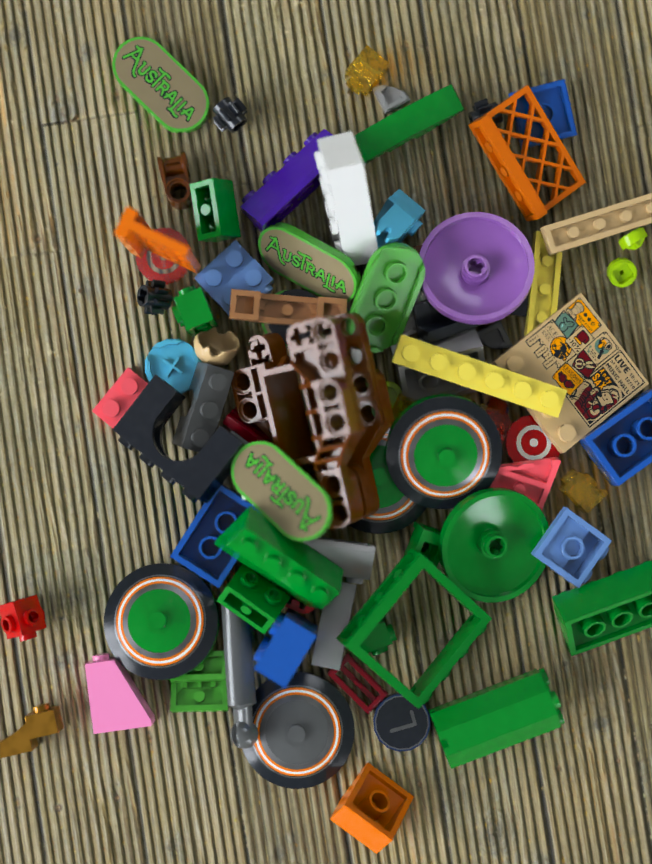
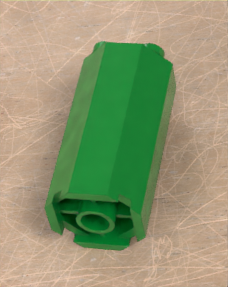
[429,668,565,769]

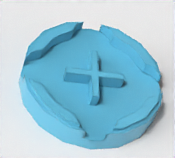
[145,339,201,394]

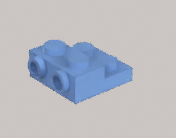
[194,240,274,320]
[530,506,612,588]

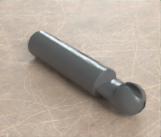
[220,604,259,748]

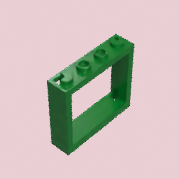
[336,548,492,709]

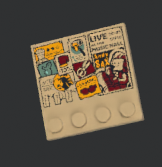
[491,293,649,454]

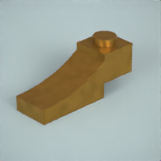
[0,703,64,759]

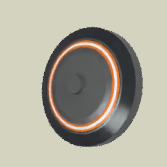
[242,671,355,789]

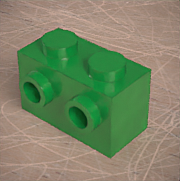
[189,178,241,242]
[172,286,218,337]
[217,564,290,635]

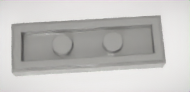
[311,582,357,671]

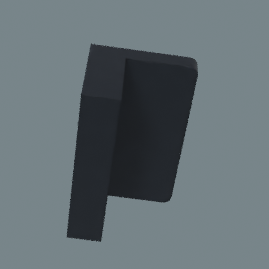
[412,299,481,343]

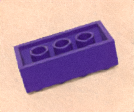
[240,129,333,233]

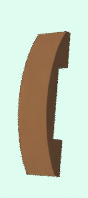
[229,289,347,327]

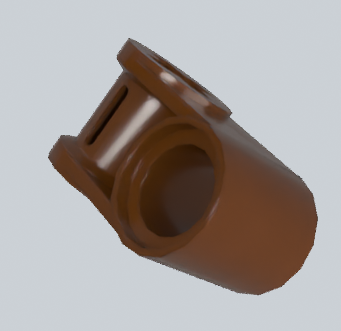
[157,151,192,210]

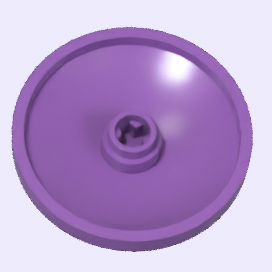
[419,212,535,325]

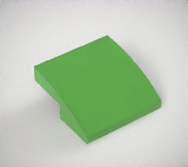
[169,650,229,713]

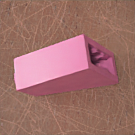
[85,653,155,734]

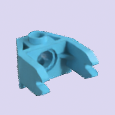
[374,189,426,249]

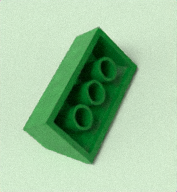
[214,506,343,609]
[552,560,652,656]

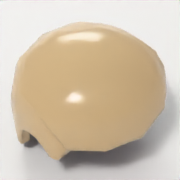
[193,327,241,367]

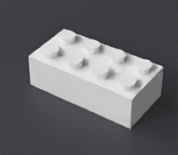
[314,131,378,266]

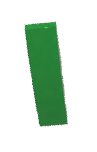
[354,84,465,165]

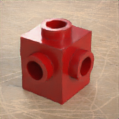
[0,594,47,642]

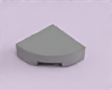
[372,85,411,115]

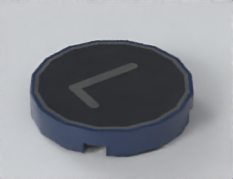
[373,693,430,752]

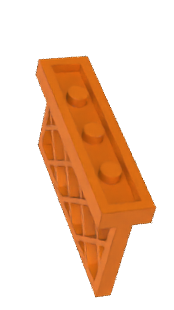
[468,85,586,222]
[114,206,201,274]

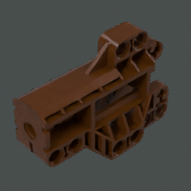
[231,313,395,529]

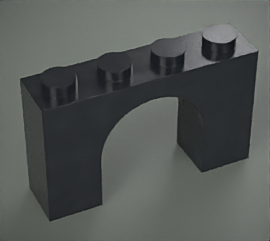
[113,374,246,503]

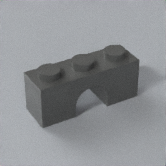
[172,362,235,452]

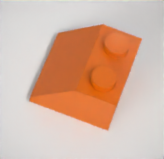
[330,763,414,854]

